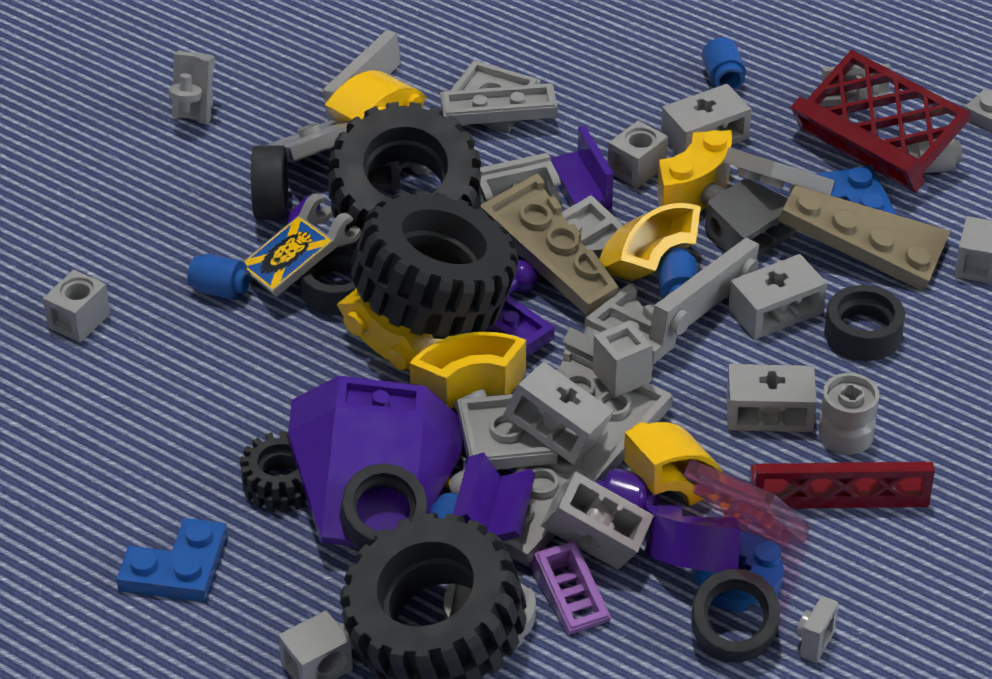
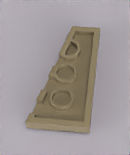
[479,173,618,315]
[778,185,950,291]

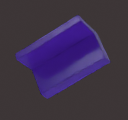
[551,126,613,210]
[453,452,535,541]

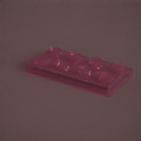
[683,459,811,544]

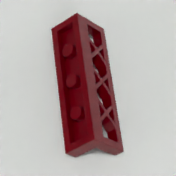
[750,462,935,509]

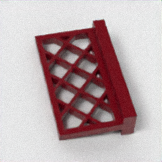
[790,49,971,193]

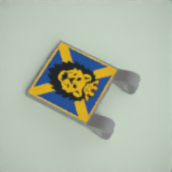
[244,194,361,297]

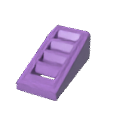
[530,540,611,635]

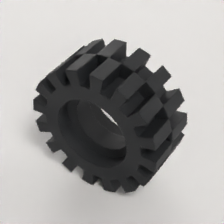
[240,431,308,513]

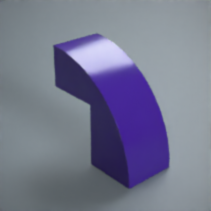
[644,505,740,572]

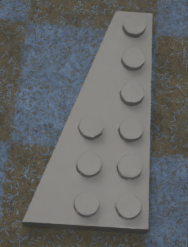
[503,344,673,566]

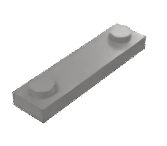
[649,238,760,346]

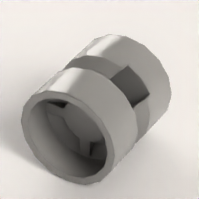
[818,373,879,455]

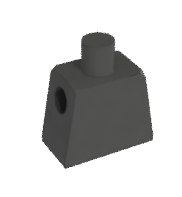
[700,179,796,258]

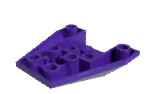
[287,375,462,547]

